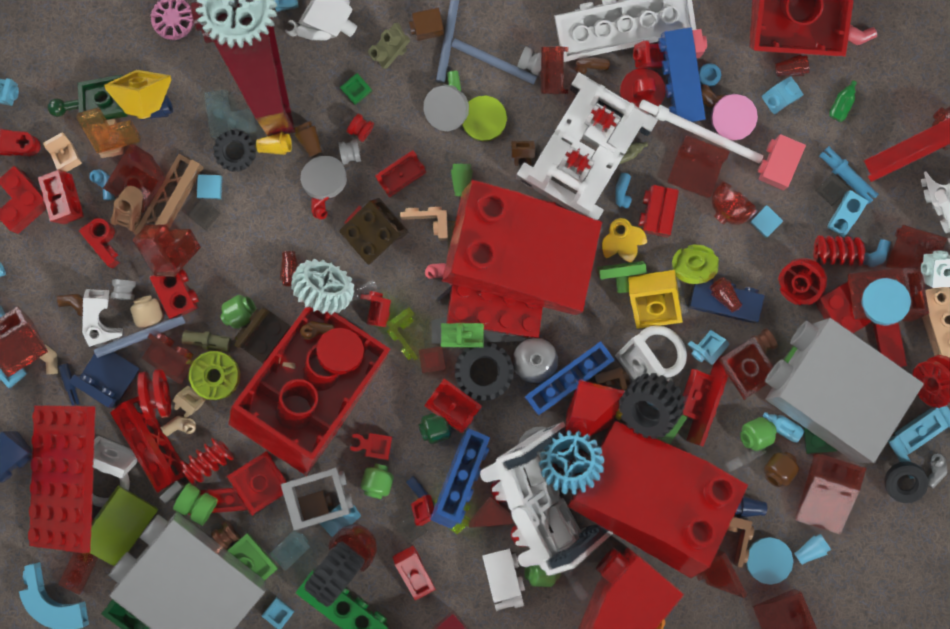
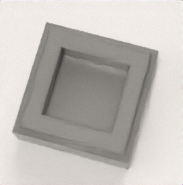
[159,480,186,503]

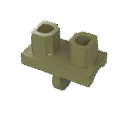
[368,23,411,69]

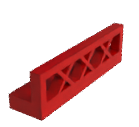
[864,118,950,182]
[110,396,186,493]

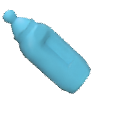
[763,412,804,443]

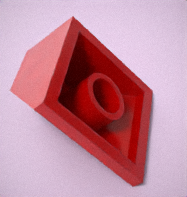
[565,380,625,436]

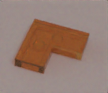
[76,108,141,153]

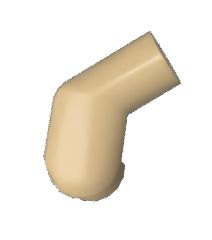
[32,344,58,374]
[161,415,196,437]

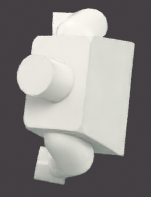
[285,0,357,40]

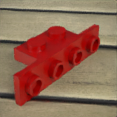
[682,355,734,447]

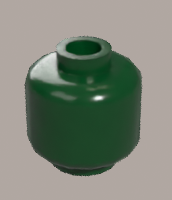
[418,413,454,445]

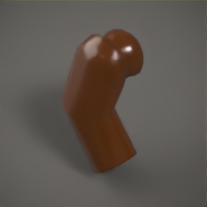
[575,57,610,74]
[701,84,728,108]
[57,294,83,317]
[300,321,335,340]

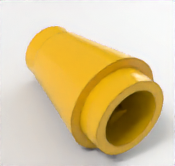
[256,132,292,155]

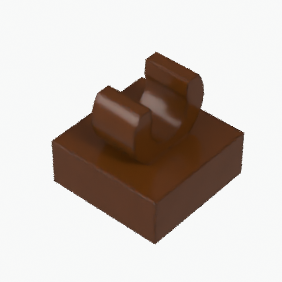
[511,141,535,166]

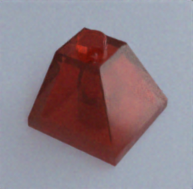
[103,143,166,213]
[718,337,773,400]
[695,549,748,598]

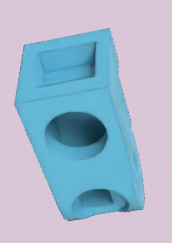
[827,190,869,237]

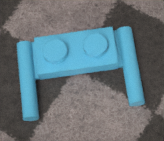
[888,406,950,479]

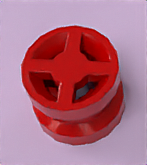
[346,113,374,142]

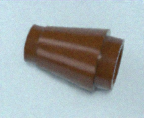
[294,121,322,157]

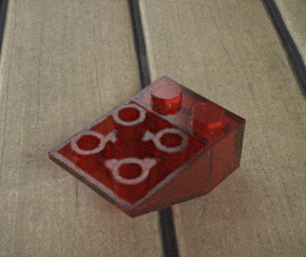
[847,268,930,322]
[795,453,866,534]

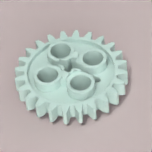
[196,0,277,48]

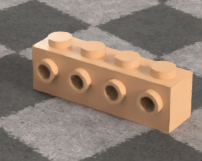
[914,287,950,358]

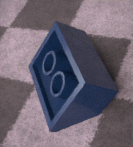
[0,431,33,483]

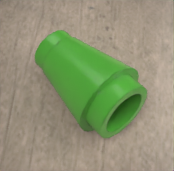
[451,164,473,196]

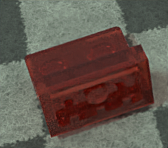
[667,135,730,198]
[142,332,194,384]

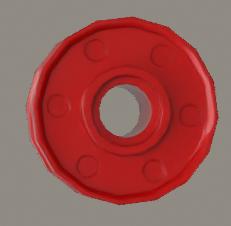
[912,355,950,408]
[137,369,171,420]

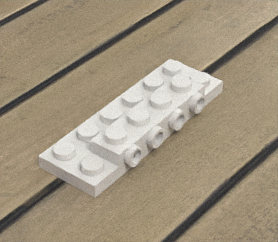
[554,0,696,62]

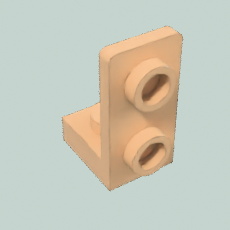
[400,207,448,241]

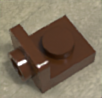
[593,368,630,391]

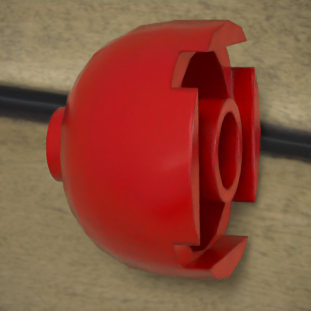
[778,258,827,305]

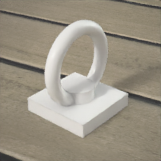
[615,325,687,381]
[92,436,138,507]

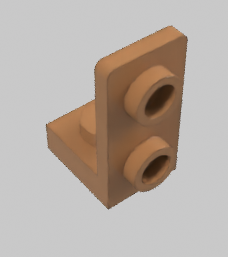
[727,517,754,568]

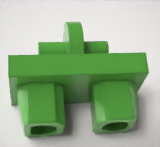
[441,323,484,348]

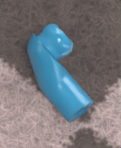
[90,169,115,201]
[615,173,632,208]
[863,239,891,267]

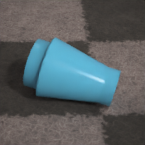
[794,534,831,565]

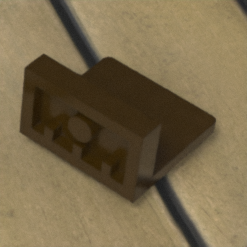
[339,198,409,265]
[235,307,291,364]

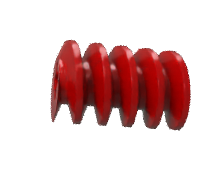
[813,235,865,266]
[180,438,234,486]

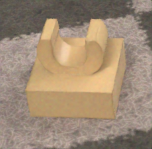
[173,386,206,417]

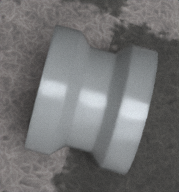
[339,139,361,165]
[111,279,136,300]

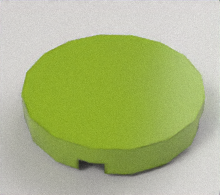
[462,95,507,142]
[672,245,719,284]

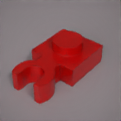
[350,433,393,460]

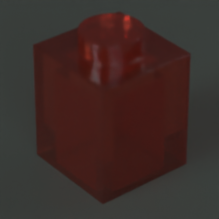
[419,346,446,374]

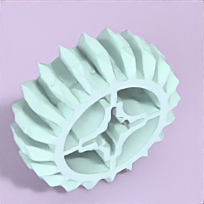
[291,259,354,315]

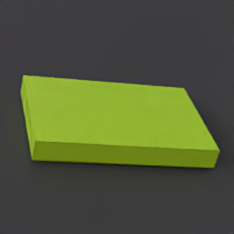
[90,485,158,566]

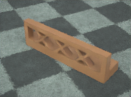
[134,154,204,247]

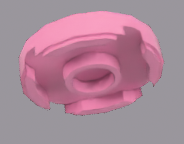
[711,94,758,140]

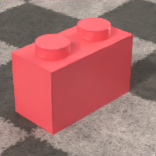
[758,134,806,191]

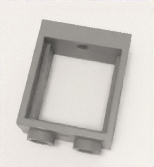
[281,467,354,531]

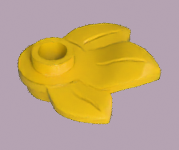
[602,218,647,263]

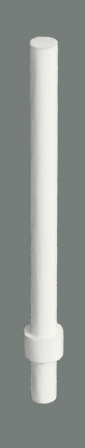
[639,100,763,163]

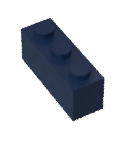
[687,279,765,324]

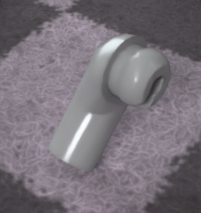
[928,454,947,489]

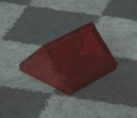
[469,496,515,528]

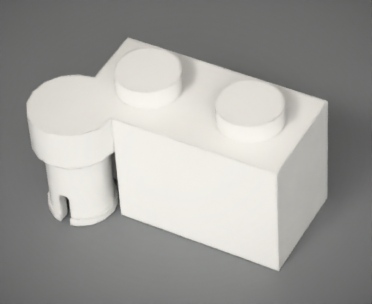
[483,549,525,611]

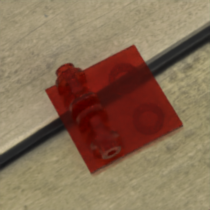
[886,225,948,278]

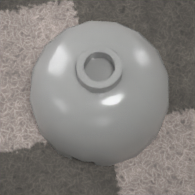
[513,338,558,384]

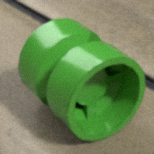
[173,483,218,526]

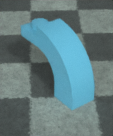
[19,562,89,629]

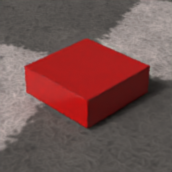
[411,495,434,526]

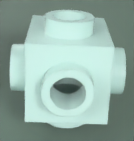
[921,250,950,288]

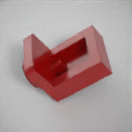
[633,40,664,69]
[360,291,391,327]

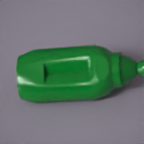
[829,80,857,122]

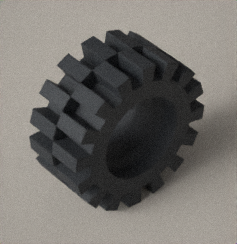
[213,129,257,172]

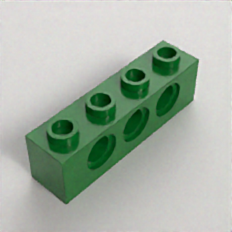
[295,568,389,629]

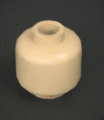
[130,295,164,329]

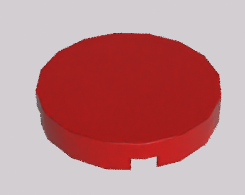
[316,328,364,374]

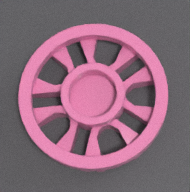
[151,0,194,40]

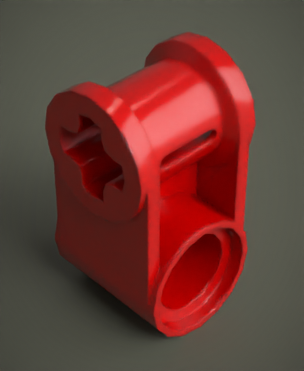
[0,129,41,156]

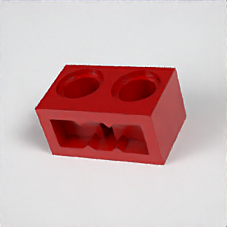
[38,170,84,225]
[149,265,199,319]

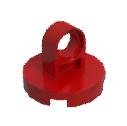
[619,68,665,113]

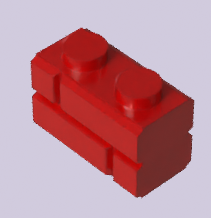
[638,185,679,238]

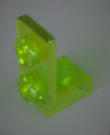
[387,307,419,361]

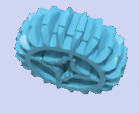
[539,430,604,495]

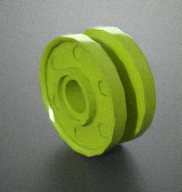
[189,351,240,400]

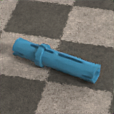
[819,146,879,204]

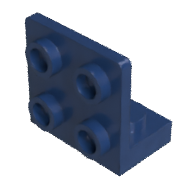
[69,352,140,408]

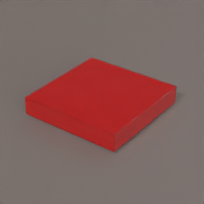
[226,451,287,516]

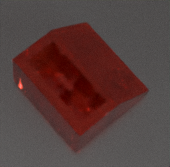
[0,307,48,377]
[752,589,817,629]

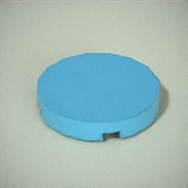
[861,278,911,326]
[746,537,793,585]

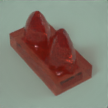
[58,552,98,595]

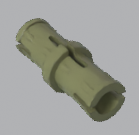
[182,330,231,351]

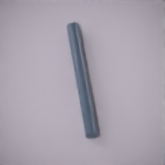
[436,0,459,83]
[451,38,537,85]
[94,315,186,358]

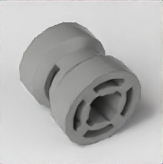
[517,46,547,76]

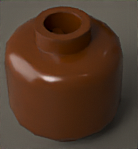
[764,452,799,487]

